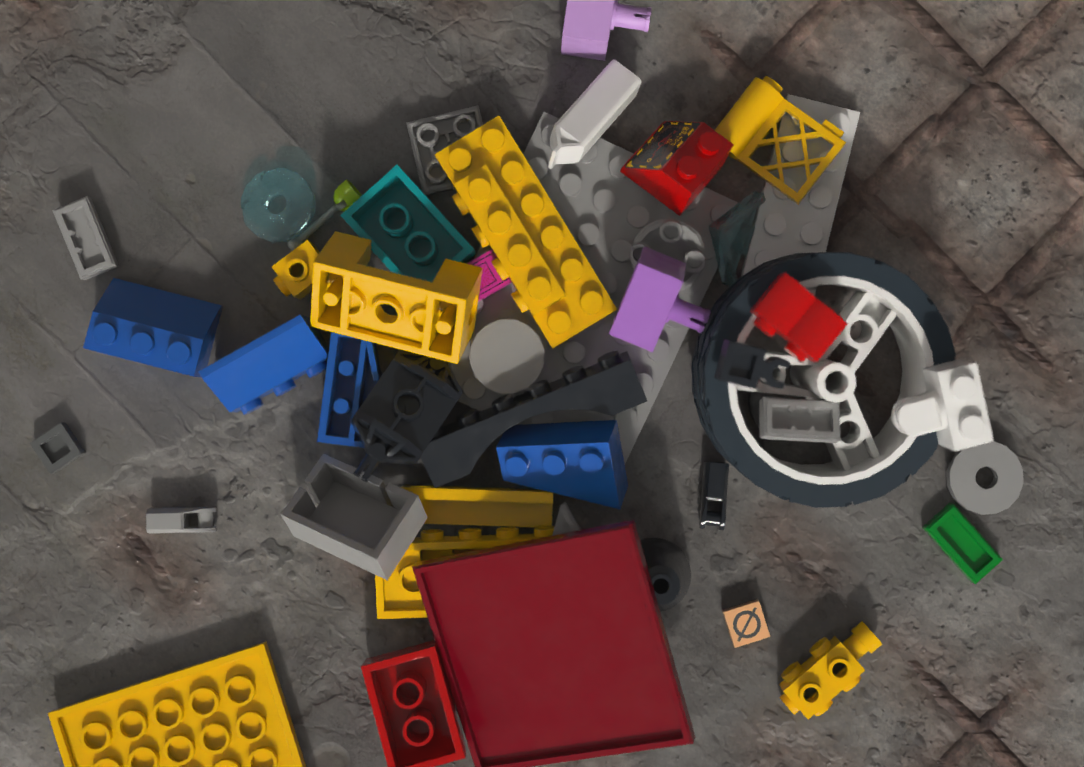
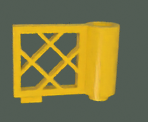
[715,76,846,205]

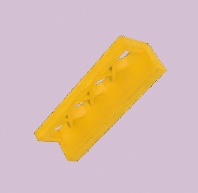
[400,485,553,527]

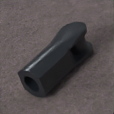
[699,461,730,530]

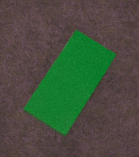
[922,503,1003,584]

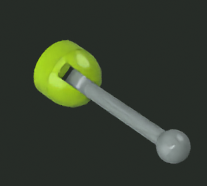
[288,179,362,251]

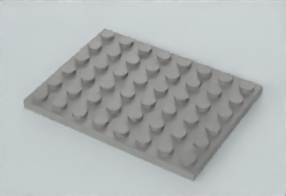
[448,112,746,463]

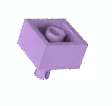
[561,0,652,61]

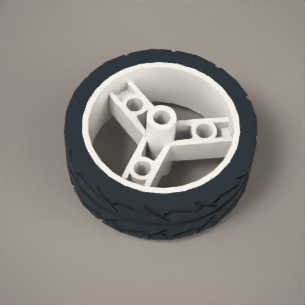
[692,252,956,508]

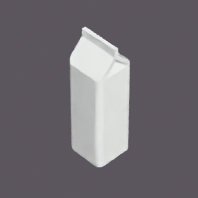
[548,59,641,169]

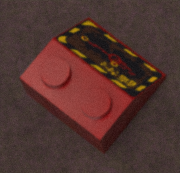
[620,121,734,216]

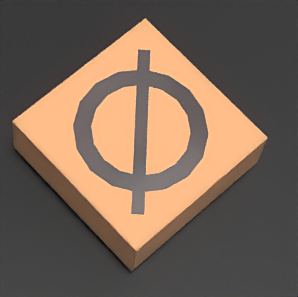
[722,599,770,648]

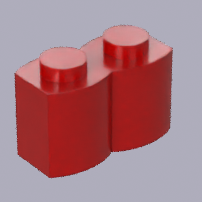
[750,273,848,363]

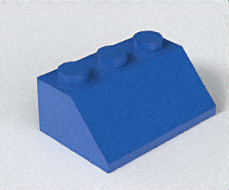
[83,278,223,377]
[199,314,329,415]

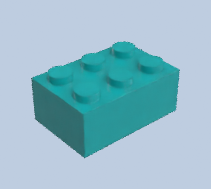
[340,165,476,282]

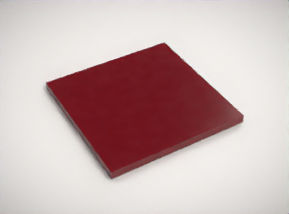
[412,520,695,767]

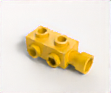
[779,621,882,719]

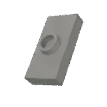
[53,196,119,280]
[759,397,841,443]

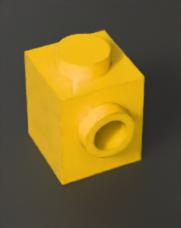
[272,239,320,300]

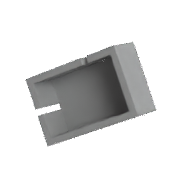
[281,454,428,580]

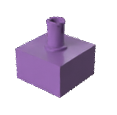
[609,246,711,352]

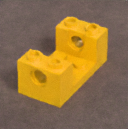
[310,231,483,364]

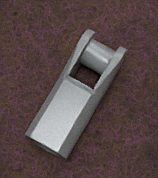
[146,507,217,534]

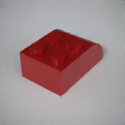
[361,640,466,767]

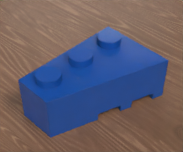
[317,332,382,448]
[496,420,628,509]

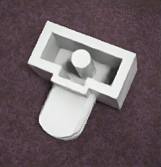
[891,359,994,451]

